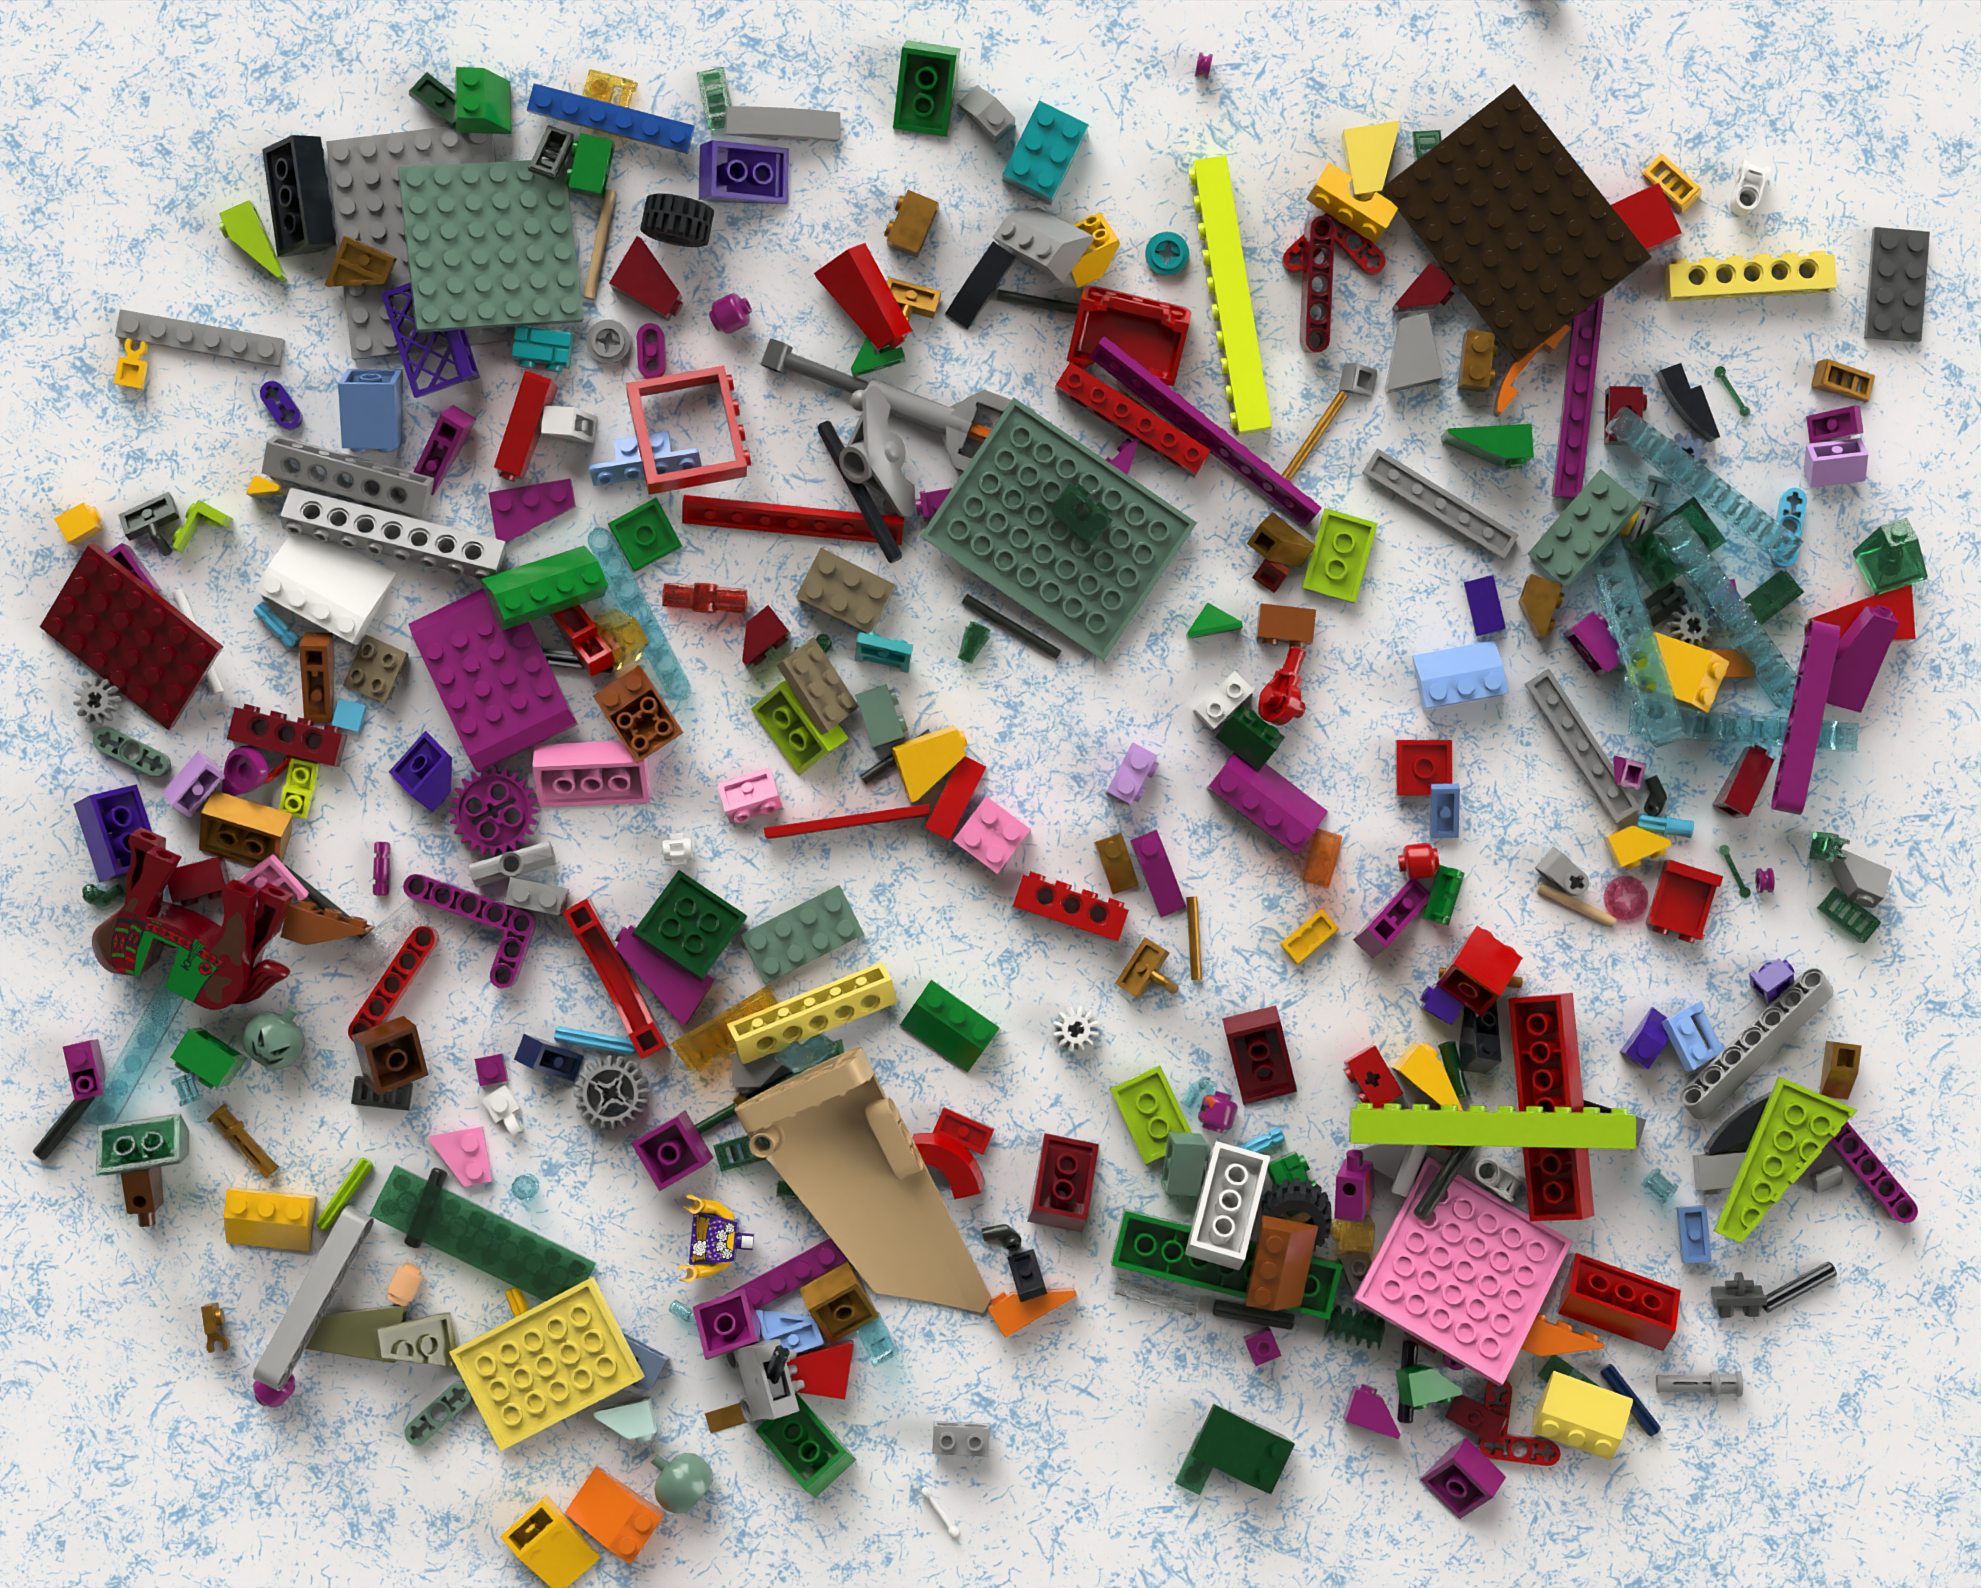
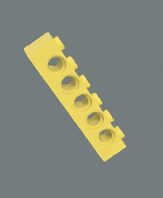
[1664,251,1837,302]
[727,962,898,1065]

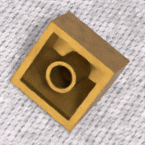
[799,1262,879,1344]

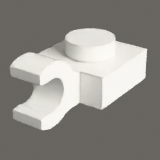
[481,1085,524,1135]

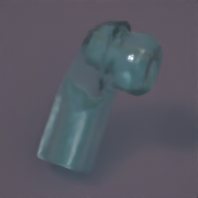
[1180,1076,1218,1110]
[669,1300,704,1322]

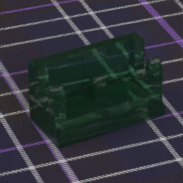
[1740,570,1804,628]

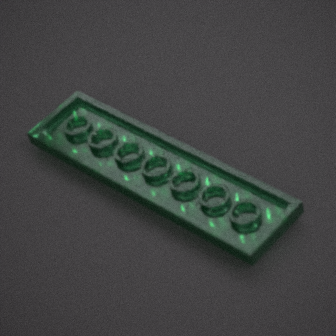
[369,1164,596,1301]

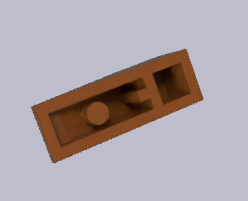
[299,632,335,722]

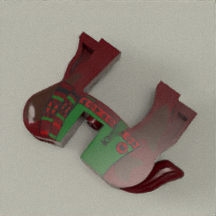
[92,827,294,1010]

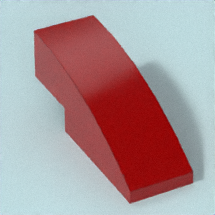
[550,605,615,677]
[925,756,986,841]

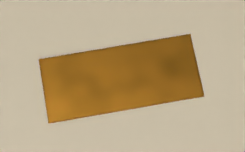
[705,1403,747,1433]

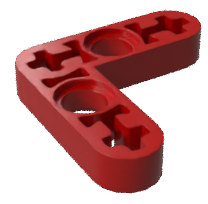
[1282,213,1386,276]
[1478,1379,1561,1466]

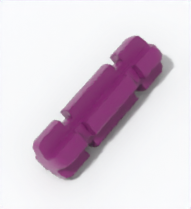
[372,842,390,896]

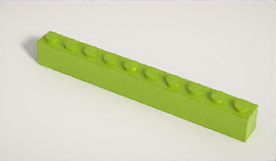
[1349,1103,1636,1149]

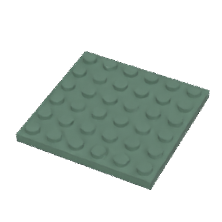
[398,159,584,333]

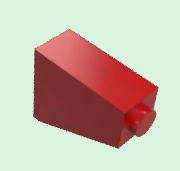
[786,1340,854,1400]

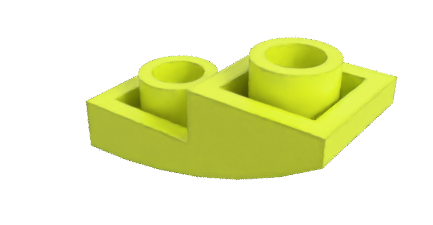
[279,756,320,819]

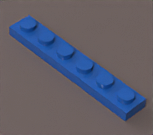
[527,83,695,154]

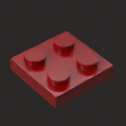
[1395,740,1452,796]

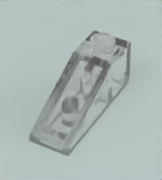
[346,898,431,975]

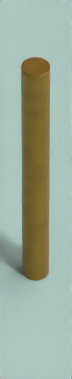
[1281,390,1349,481]

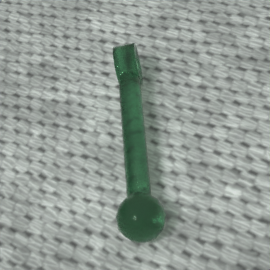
[1714,366,1750,417]
[1719,845,1751,898]

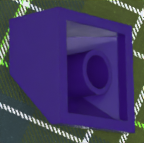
[389,731,452,813]

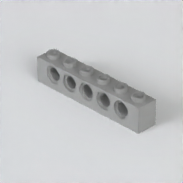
[261,435,434,518]

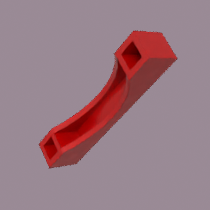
[562,898,669,1059]

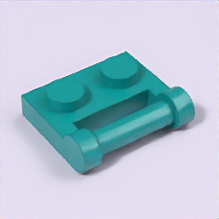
[854,632,913,673]

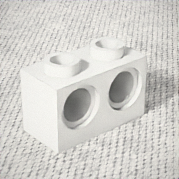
[1193,671,1254,730]

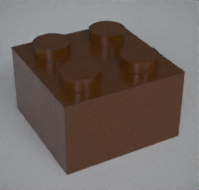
[352,1016,429,1096]

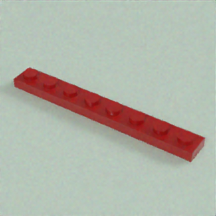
[682,495,904,546]

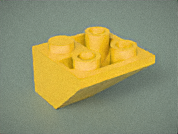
[1069,212,1120,288]

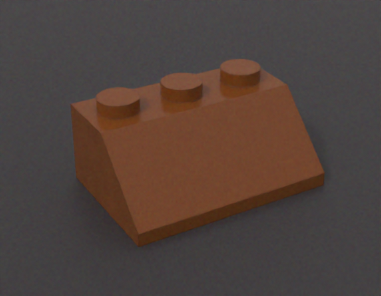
[1245,1215,1318,1311]

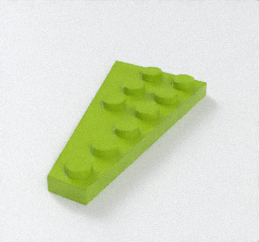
[1713,1076,1858,1243]

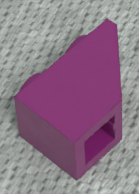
[63,1039,104,1101]

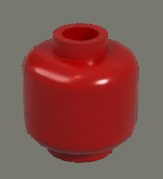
[1398,843,1440,880]

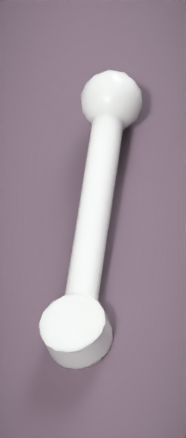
[921,1486,959,1537]

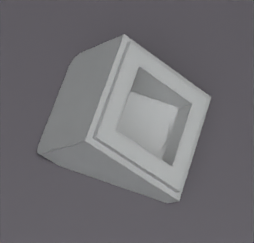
[1339,363,1377,397]
[1809,1164,1843,1193]

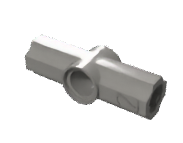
[469,841,556,888]

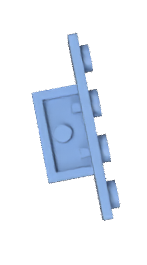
[589,431,702,486]

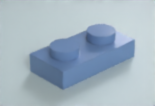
[1430,783,1460,838]
[1676,1205,1711,1264]

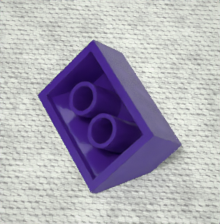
[73,784,152,883]

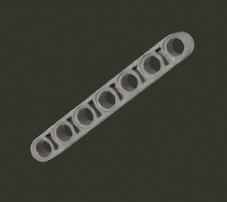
[1680,968,1834,1120]
[253,1206,374,1391]

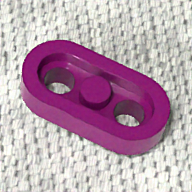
[636,323,666,379]

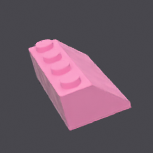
[533,741,650,808]

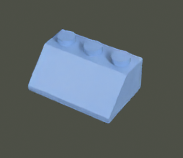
[1412,641,1508,710]

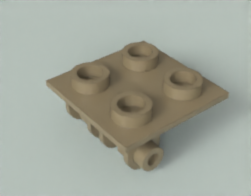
[343,634,409,704]

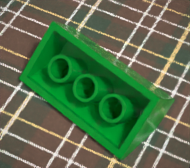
[481,545,608,631]

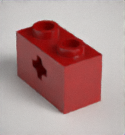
[1343,1045,1404,1109]

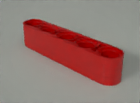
[348,926,439,1042]

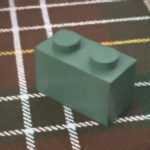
[855,684,908,749]
[1161,1132,1210,1196]

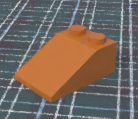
[565,1465,666,1565]

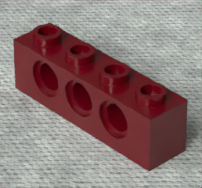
[227,704,348,767]

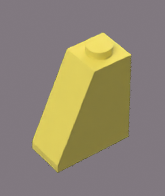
[1341,121,1399,202]

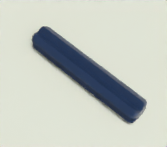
[1600,1364,1661,1437]

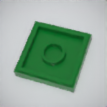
[608,498,683,573]

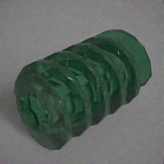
[1323,1304,1385,1350]

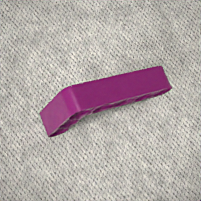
[403,874,537,988]
[1822,1122,1918,1223]

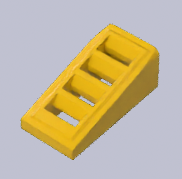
[1642,153,1702,214]

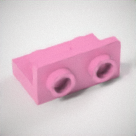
[717,767,783,824]

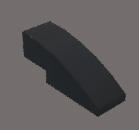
[945,241,1016,330]
[1655,363,1720,442]
[1703,1092,1771,1155]

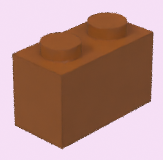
[1255,603,1316,649]

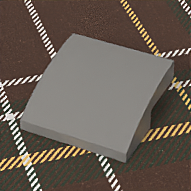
[1390,1145,1428,1197]

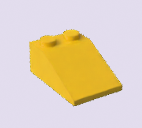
[1392,1042,1462,1110]

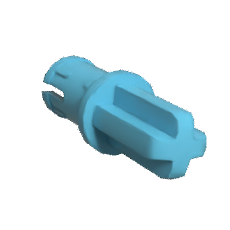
[1637,814,1694,838]

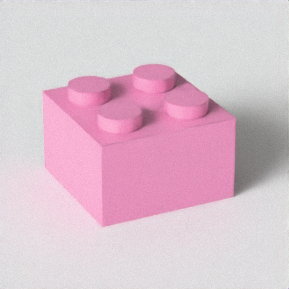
[953,796,1031,874]

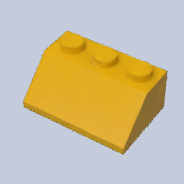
[223,1187,316,1252]

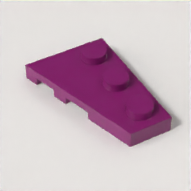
[488,478,576,544]

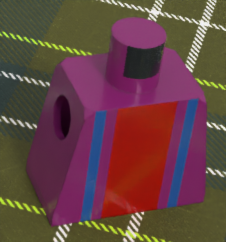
[1334,1149,1374,1222]

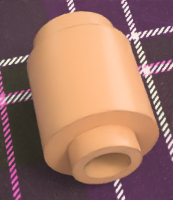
[387,1262,424,1306]

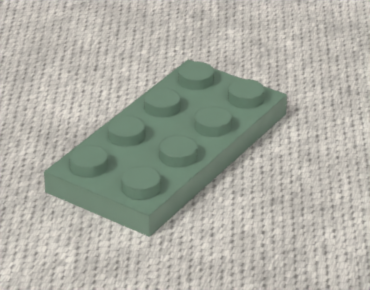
[1528,469,1643,589]
[740,885,864,984]

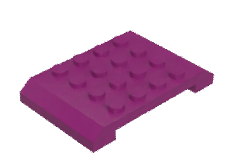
[408,588,578,773]

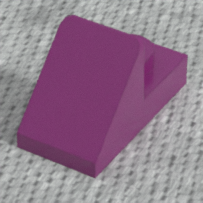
[1806,406,1864,443]

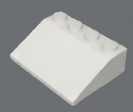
[254,533,397,646]

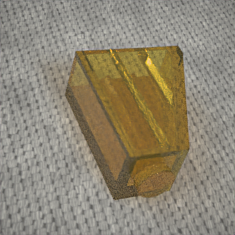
[592,608,649,669]

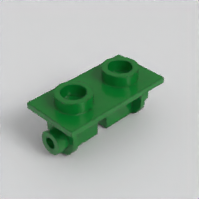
[1423,865,1465,926]

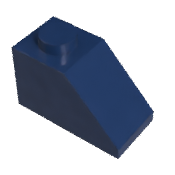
[514,1034,584,1082]

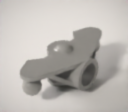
[839,386,915,517]

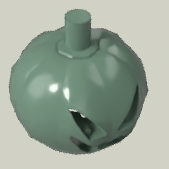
[242,1006,305,1070]
[651,1453,713,1514]

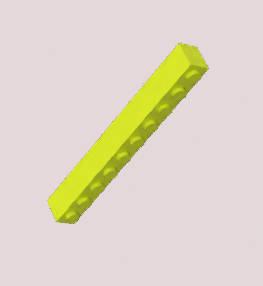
[1188,155,1272,436]

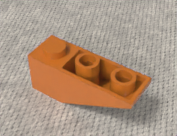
[1520,1312,1605,1357]

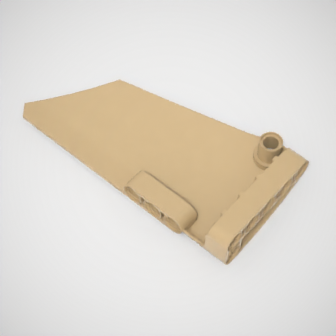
[734,1047,991,1313]

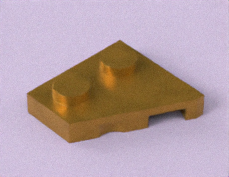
[325,236,397,287]

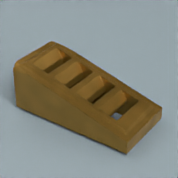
[1811,359,1875,402]

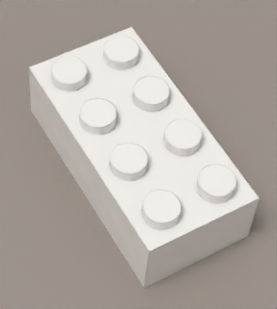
[1185,1141,1270,1270]

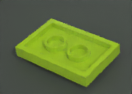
[1301,508,1378,604]
[1110,1065,1192,1165]

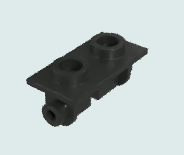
[1627,580,1688,635]

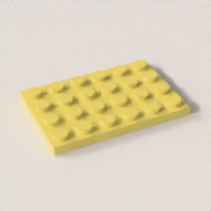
[449,1277,645,1452]

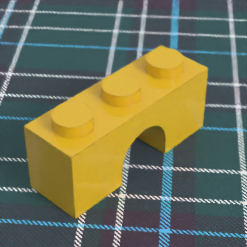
[1306,163,1398,244]

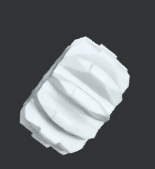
[1053,1006,1099,1052]

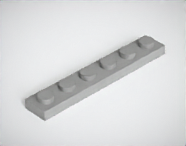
[115,309,285,367]
[1362,448,1519,560]
[1524,669,1640,823]

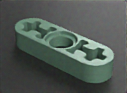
[93,727,171,777]
[405,1381,472,1446]

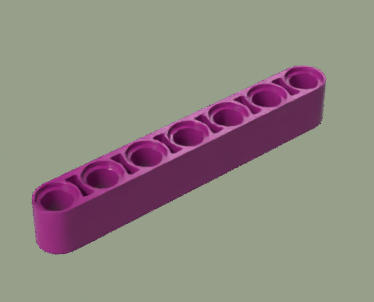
[1771,620,1840,815]

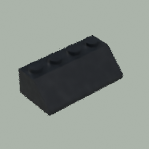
[262,135,336,257]

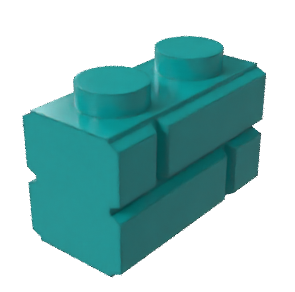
[512,326,574,372]

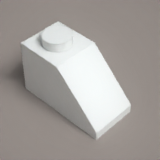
[540,405,597,444]

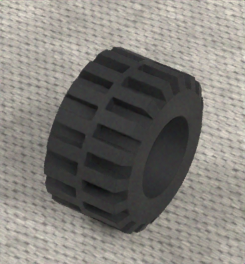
[640,193,715,247]
[1261,1178,1332,1252]

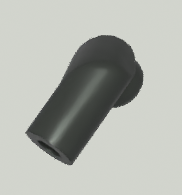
[1644,775,1667,816]
[981,1224,1022,1251]

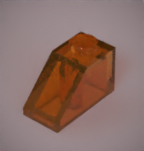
[1299,828,1342,889]

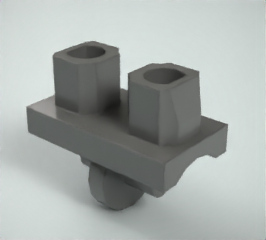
[1711,1272,1767,1318]

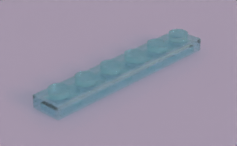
[84,972,185,1132]

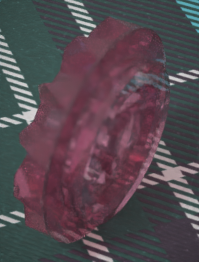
[1603,876,1648,920]

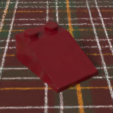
[1222,1005,1297,1105]
[1027,1133,1099,1233]

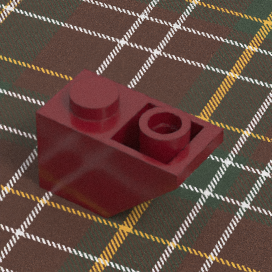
[742,605,790,667]

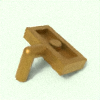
[887,277,941,339]
[1115,937,1179,999]

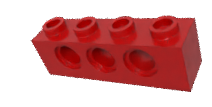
[1013,871,1129,941]

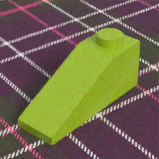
[218,200,288,282]

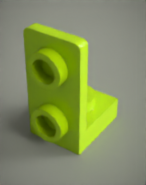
[172,500,233,553]

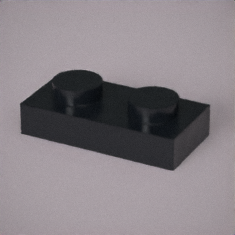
[1007,1249,1047,1302]

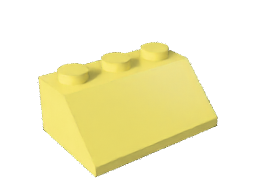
[1532,1371,1633,1460]

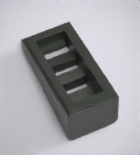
[528,125,574,180]
[351,1076,413,1111]

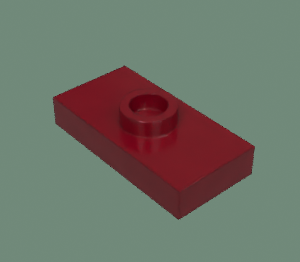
[1445,1394,1508,1444]

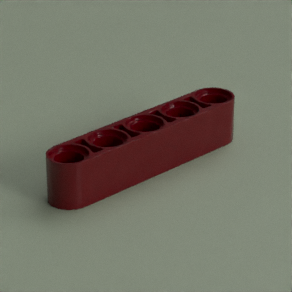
[1299,215,1335,353]

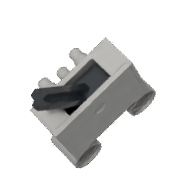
[726,1339,805,1423]

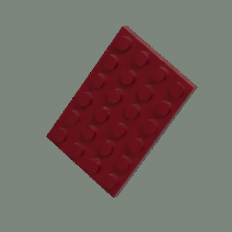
[40,542,224,730]

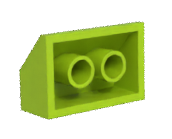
[751,680,849,776]

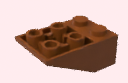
[593,665,684,764]

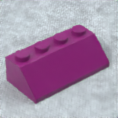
[1207,752,1328,855]

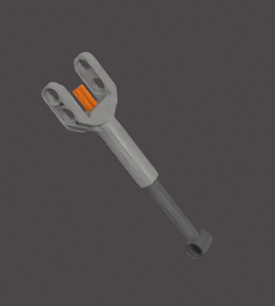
[760,338,1035,472]

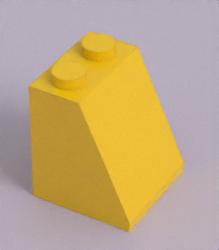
[1626,630,1730,713]

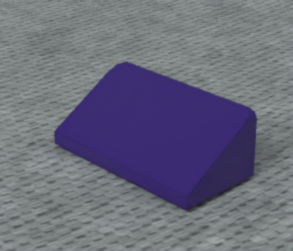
[1464,575,1506,636]

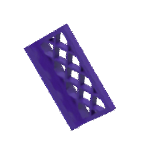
[381,282,480,399]

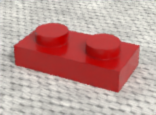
[932,1107,995,1155]

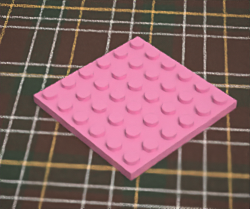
[1353,1157,1572,1387]

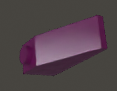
[414,405,476,496]
[1130,830,1186,918]
[1353,880,1430,959]

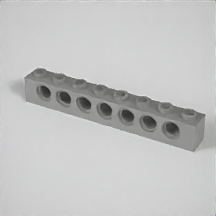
[280,487,506,581]

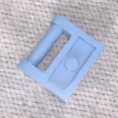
[1661,1000,1725,1072]

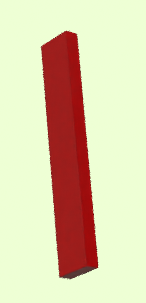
[764,804,931,839]

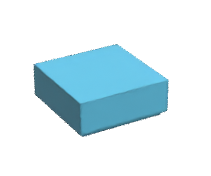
[332,699,367,732]

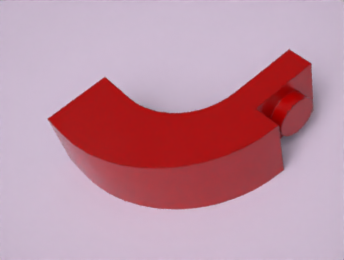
[912,1133,985,1200]

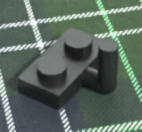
[118,492,180,556]

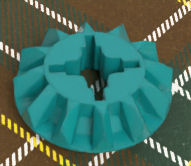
[1145,232,1189,276]

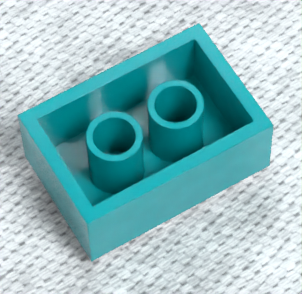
[1002,100,1089,205]

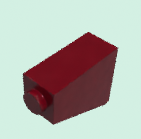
[609,236,683,321]
[1712,745,1775,818]

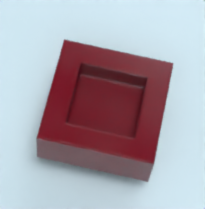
[1252,559,1291,593]

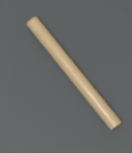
[583,189,616,300]

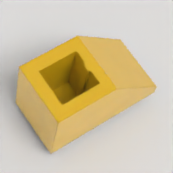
[1603,826,1672,870]

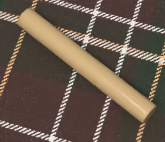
[1537,882,1617,928]

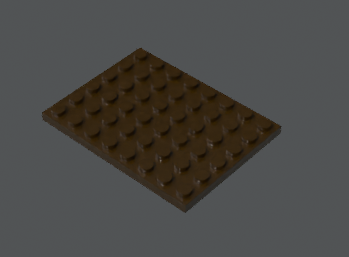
[1382,84,1652,363]

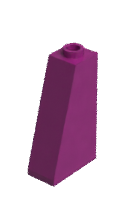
[1826,606,1899,713]
[615,925,716,1026]

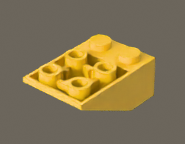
[500,1494,601,1588]

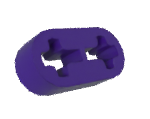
[260,381,302,430]

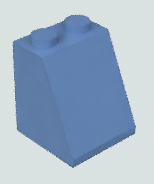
[338,369,403,452]

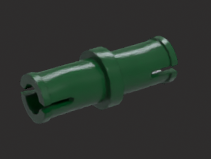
[1438,1041,1470,1099]

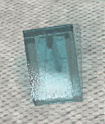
[857,1312,900,1368]

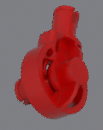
[1258,646,1307,726]

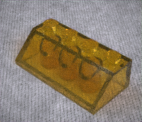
[671,985,781,1072]

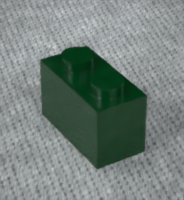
[1215,703,1285,771]

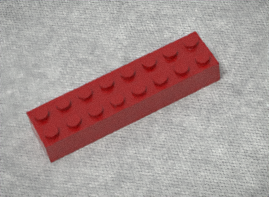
[1508,992,1595,1222]

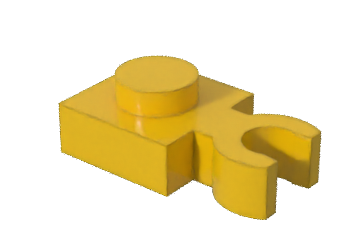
[113,338,148,390]

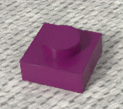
[474,1053,508,1086]

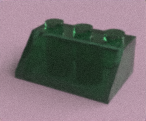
[1626,497,1727,593]
[96,1113,189,1177]

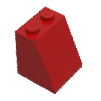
[1611,183,1682,253]
[1436,926,1523,1016]

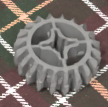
[574,1055,650,1131]

